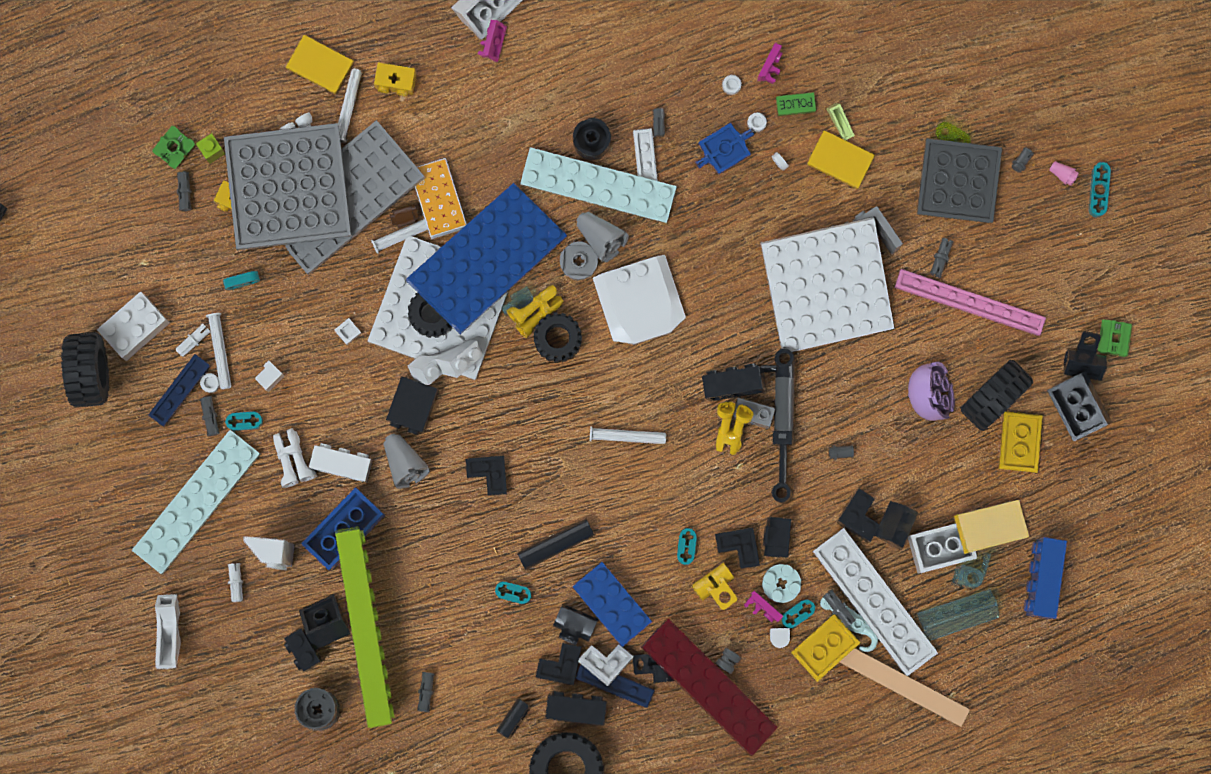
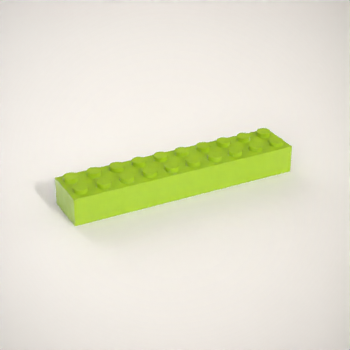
[335,526,395,728]

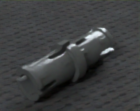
[176,172,192,211]
[930,238,953,278]
[200,396,220,437]
[822,589,856,628]
[417,672,435,712]

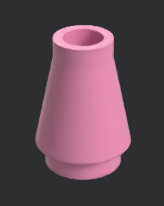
[1049,161,1079,186]

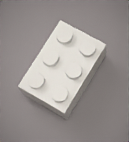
[97,292,170,361]
[908,524,977,574]

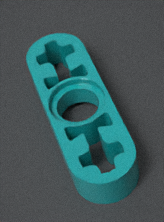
[1088,162,1111,218]

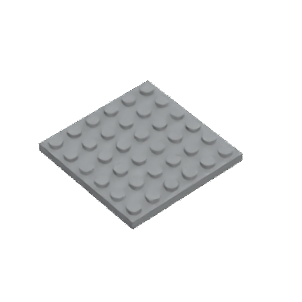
[224,123,352,250]

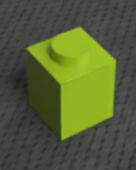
[196,133,226,164]

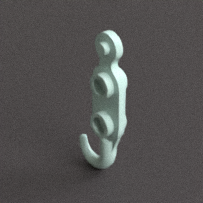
[820,598,878,652]

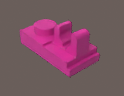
[478,19,507,62]
[757,43,783,84]
[744,591,783,622]

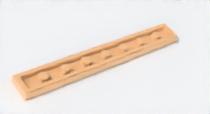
[839,649,970,727]

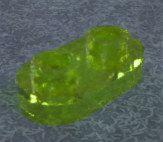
[935,122,971,144]

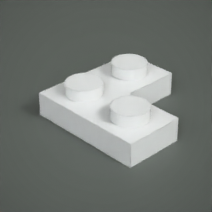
[578,644,633,686]

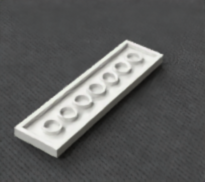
[812,528,938,676]

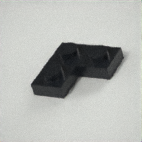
[466,456,507,496]
[715,528,760,569]
[535,643,581,685]

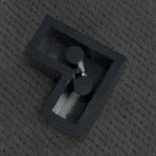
[836,488,879,543]

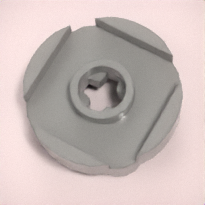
[560,242,598,280]

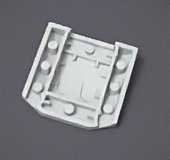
[593,255,686,345]

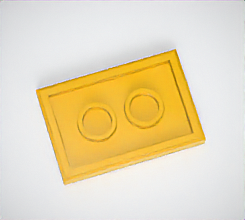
[286,35,354,95]
[807,130,875,190]
[998,412,1043,473]
[791,614,860,682]

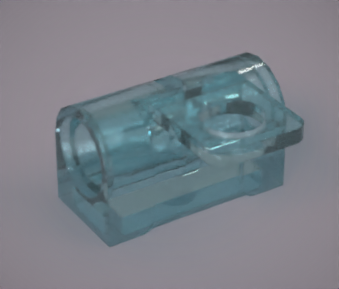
[951,553,991,589]

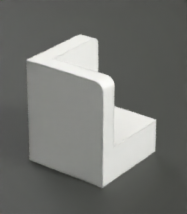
[255,361,284,392]

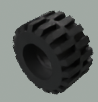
[408,293,453,338]
[534,313,582,363]

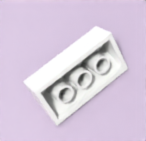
[451,0,522,40]
[244,537,294,570]

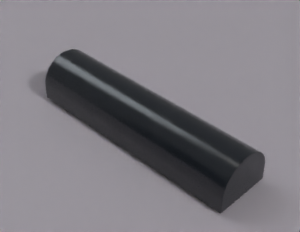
[517,519,595,570]

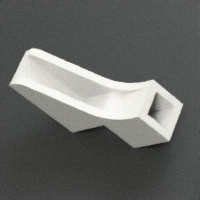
[408,340,483,385]
[155,594,181,669]

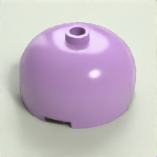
[908,362,955,421]

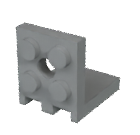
[844,206,903,255]

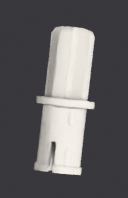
[176,323,211,357]
[228,563,243,602]

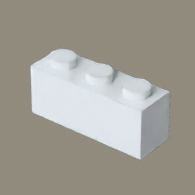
[309,443,373,483]

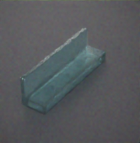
[917,589,999,641]

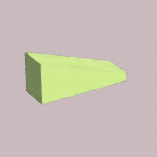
[826,103,854,140]

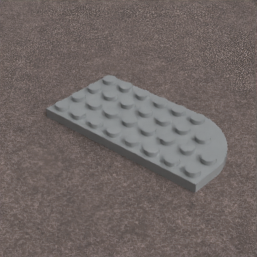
[285,120,425,275]

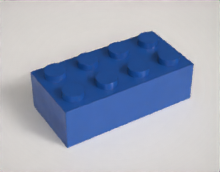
[301,487,385,571]
[1024,537,1067,619]
[572,562,652,647]

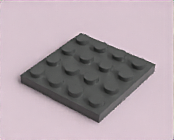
[916,138,1002,223]

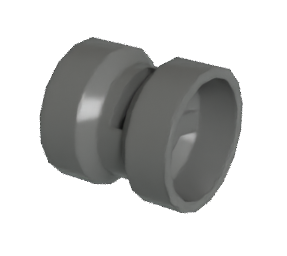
[715,647,741,674]

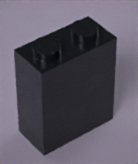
[386,376,439,435]

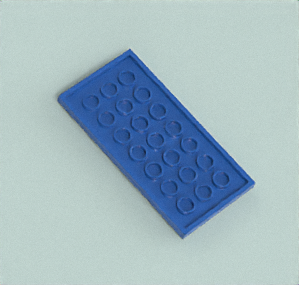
[406,183,567,335]

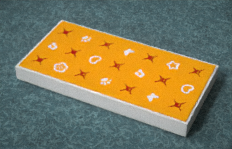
[415,158,467,239]

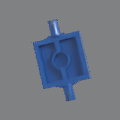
[695,123,754,175]

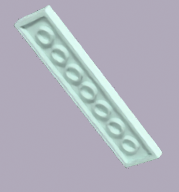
[520,147,677,223]
[132,430,261,575]

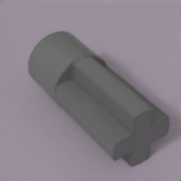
[653,108,665,137]

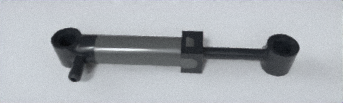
[760,349,796,503]

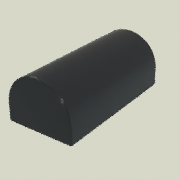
[496,698,531,739]

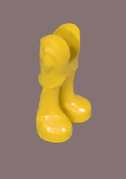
[506,285,564,338]
[716,402,753,455]

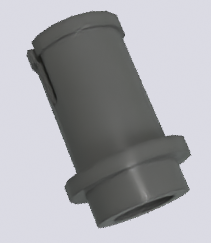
[1011,148,1034,173]
[829,445,854,460]

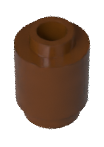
[390,205,419,228]

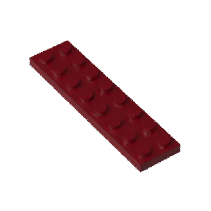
[641,618,778,756]

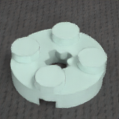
[762,564,801,603]

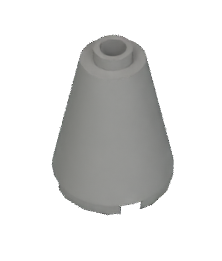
[577,212,629,263]
[383,434,430,489]

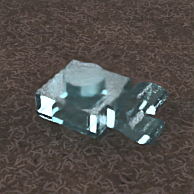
[501,286,533,315]

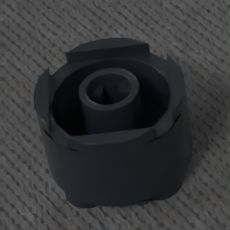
[573,118,611,160]

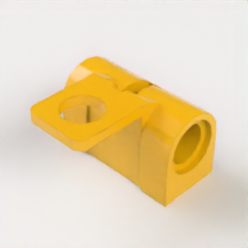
[691,563,737,610]

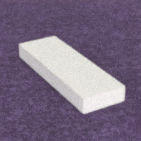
[633,129,657,181]

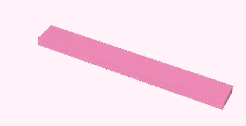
[894,269,1046,336]

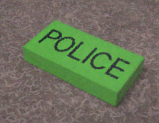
[776,93,816,116]

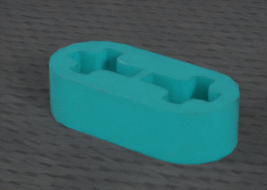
[223,271,260,290]
[225,412,263,431]
[677,528,697,565]
[495,582,531,604]
[781,600,815,628]

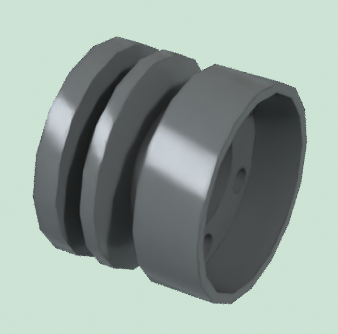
[294,688,340,731]

